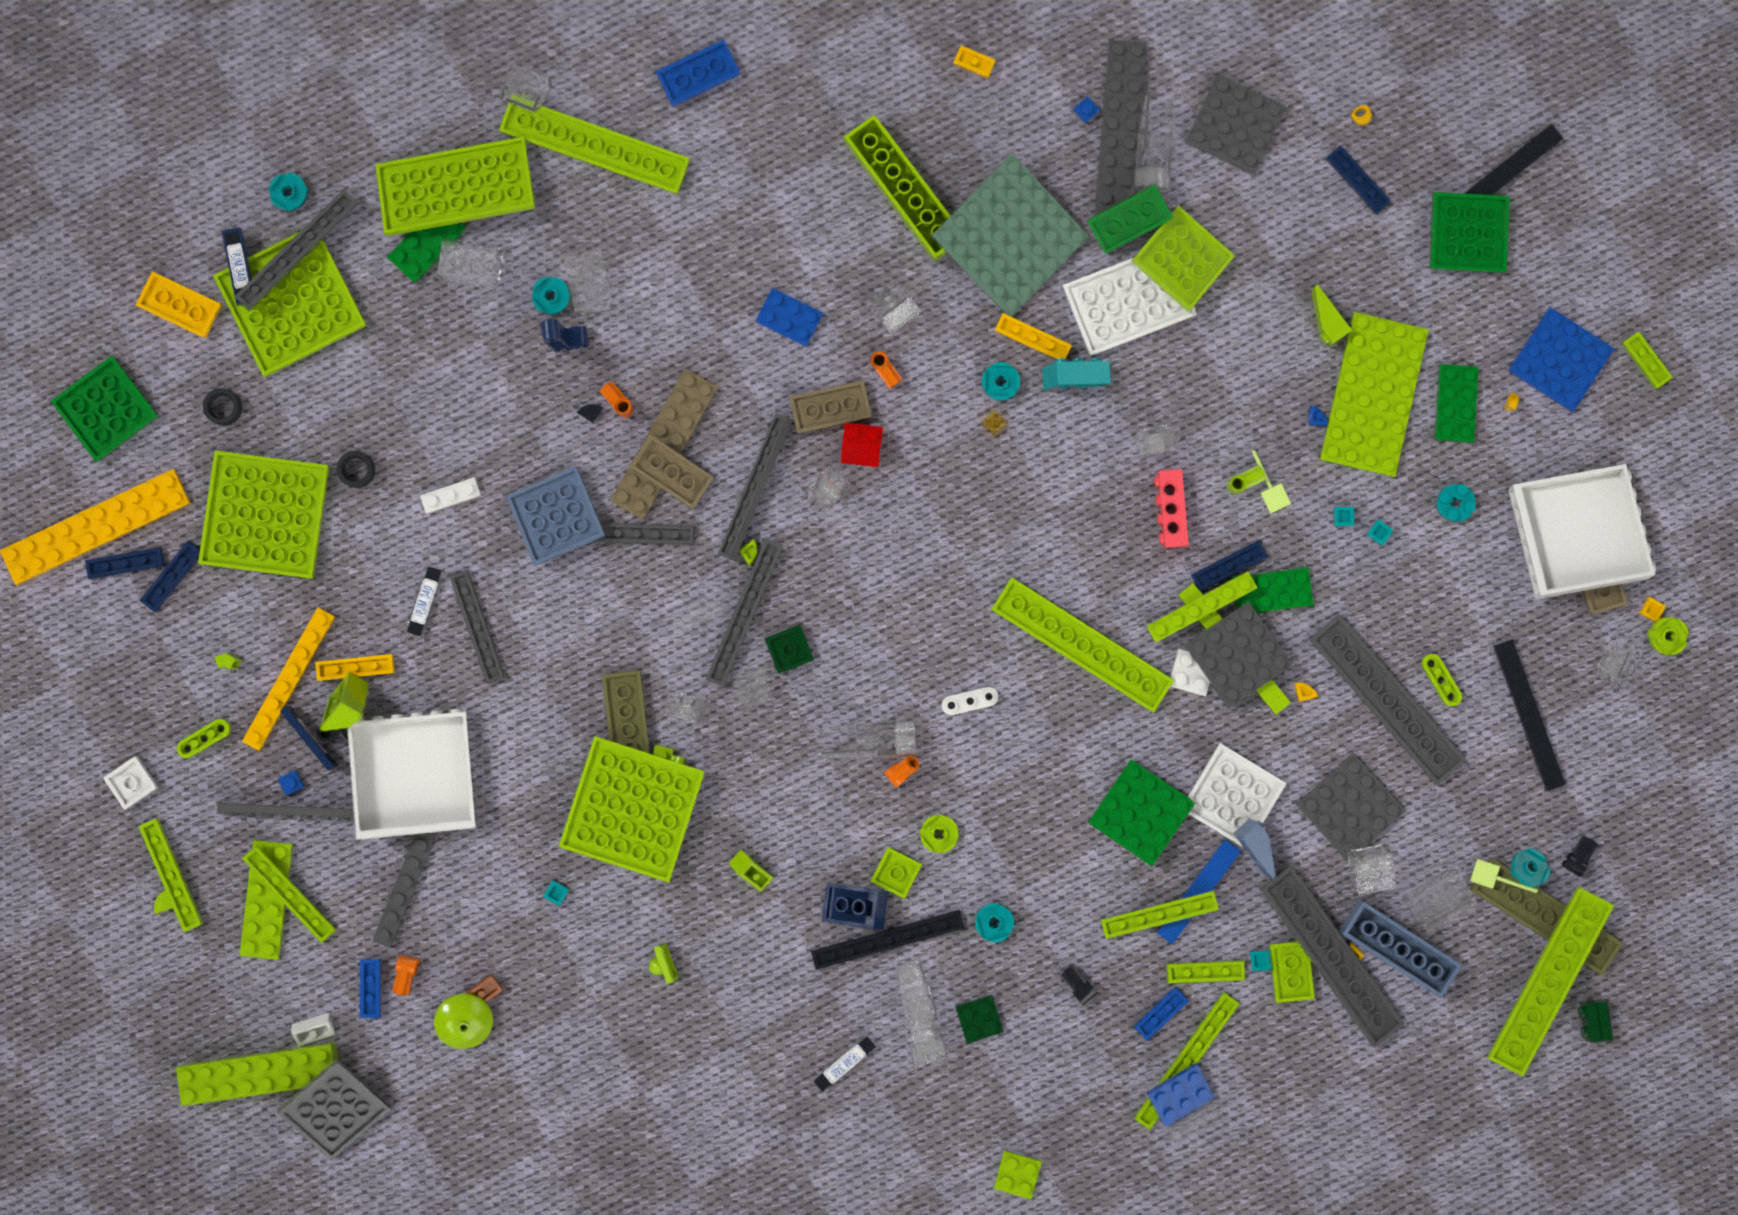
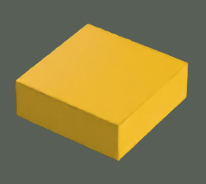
[1639,597,1667,622]

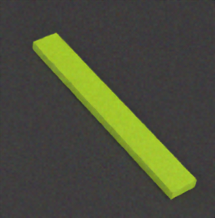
[1178,583,1291,715]
[1134,992,1240,1130]

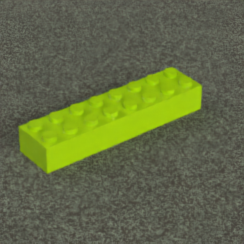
[844,114,950,263]
[176,1041,338,1106]

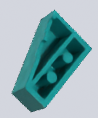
[1042,358,1111,391]

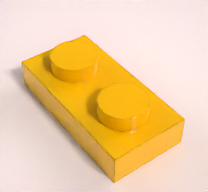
[953,46,996,79]

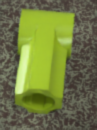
[1226,465,1266,494]

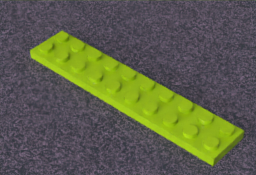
[499,96,690,195]
[991,577,1174,713]
[1487,886,1614,1076]

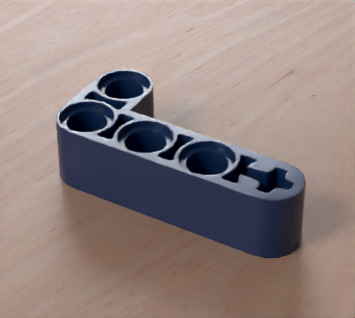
[540,319,589,352]

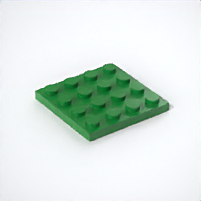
[1429,192,1510,273]
[50,355,159,462]
[1088,759,1195,867]

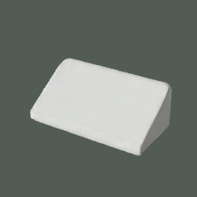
[291,1013,335,1047]

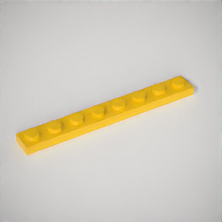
[242,607,335,751]

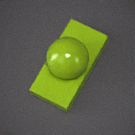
[648,942,679,984]

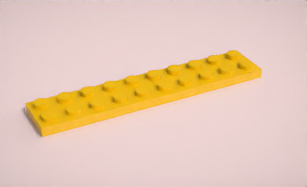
[0,469,191,585]

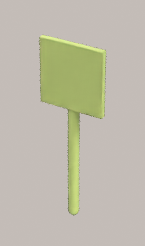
[1252,450,1291,514]
[1470,859,1538,893]

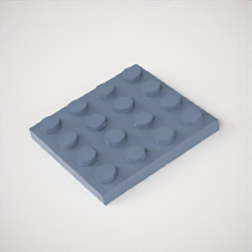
[506,466,606,566]

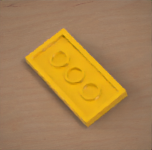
[136,271,222,339]

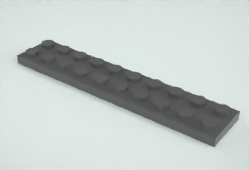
[1094,40,1147,216]
[1309,615,1467,786]
[1260,866,1404,1048]

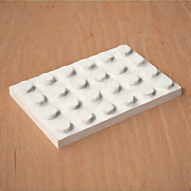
[1062,258,1197,357]

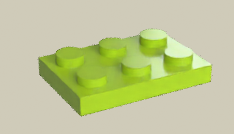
[1269,941,1315,1003]

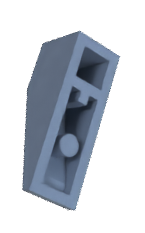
[1233,818,1276,879]

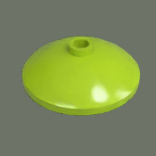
[434,993,493,1049]

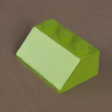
[320,672,369,731]

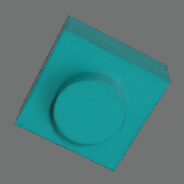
[1333,507,1354,527]
[1366,519,1394,546]
[543,880,570,906]
[1250,950,1273,971]

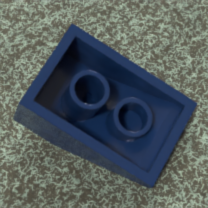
[822,883,888,930]

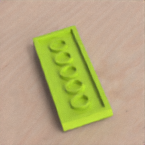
[239,840,293,960]

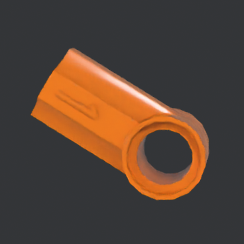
[870,351,903,389]
[599,381,634,418]
[884,755,920,788]
[392,955,419,996]

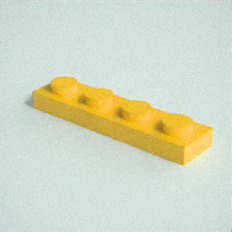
[994,313,1072,360]
[315,654,395,681]

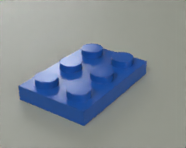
[755,288,823,348]
[1146,1063,1215,1127]

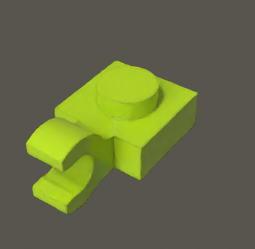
[653,745,686,765]

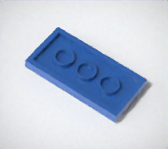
[656,39,741,107]

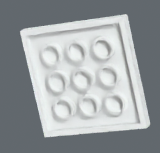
[1187,743,1287,847]

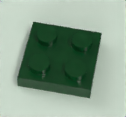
[764,625,814,674]
[955,994,1004,1044]

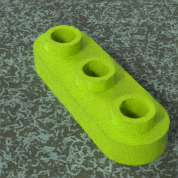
[1421,654,1462,706]
[177,719,231,758]

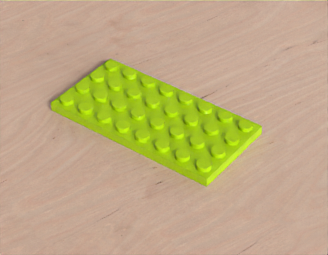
[375,136,536,236]
[1319,312,1429,478]

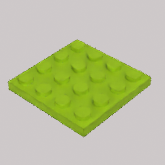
[1131,205,1235,312]

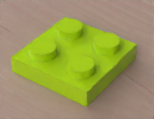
[870,847,922,899]
[994,1150,1042,1200]

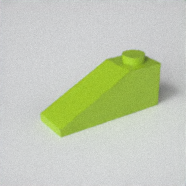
[1311,284,1352,346]

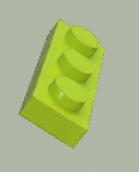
[1621,331,1673,389]

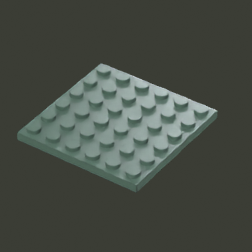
[931,153,1089,317]

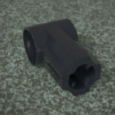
[1562,835,1598,877]
[1060,965,1098,1006]

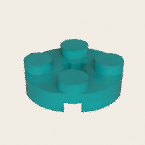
[269,173,309,212]
[532,277,571,316]
[982,362,1020,401]
[1436,484,1476,522]
[1510,848,1550,888]
[975,903,1014,942]

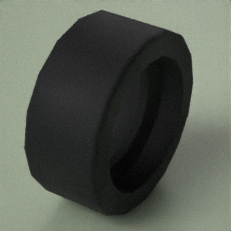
[203,388,243,426]
[336,451,375,488]

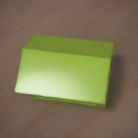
[214,653,242,670]

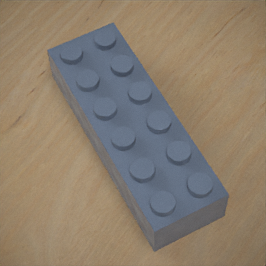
[1338,900,1462,998]

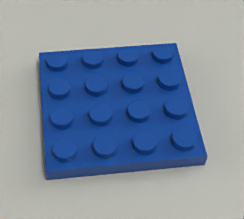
[1508,307,1615,413]

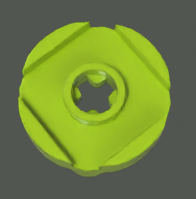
[1647,616,1689,655]
[920,814,958,853]

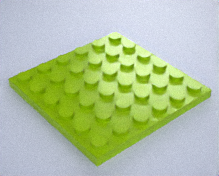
[213,232,367,377]
[198,451,330,579]
[559,736,705,883]

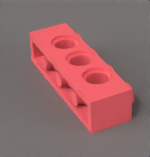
[1154,469,1189,549]

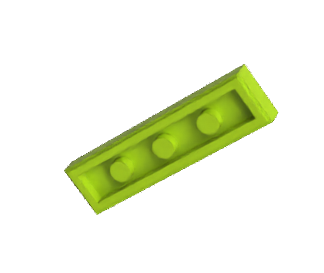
[1167,960,1245,984]

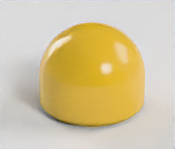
[1352,105,1372,125]

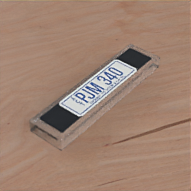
[403,562,446,641]
[809,1031,881,1096]

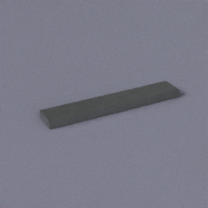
[593,523,695,545]
[449,570,506,684]

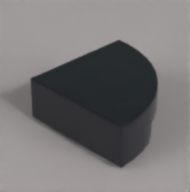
[577,404,603,424]

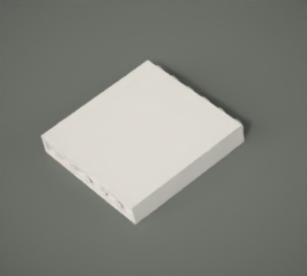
[1508,464,1656,599]
[348,709,475,840]

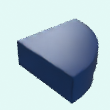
[1308,405,1328,427]

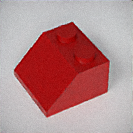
[840,423,883,467]

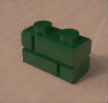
[1577,999,1613,1043]

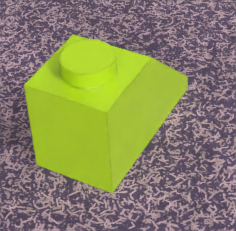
[728,850,773,892]

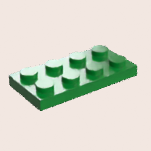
[1087,183,1173,254]
[386,223,467,284]
[1434,364,1479,443]
[1232,567,1314,613]

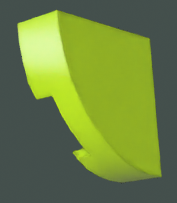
[739,539,758,566]
[154,890,173,915]

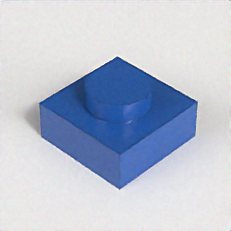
[1073,96,1100,124]
[278,770,305,796]

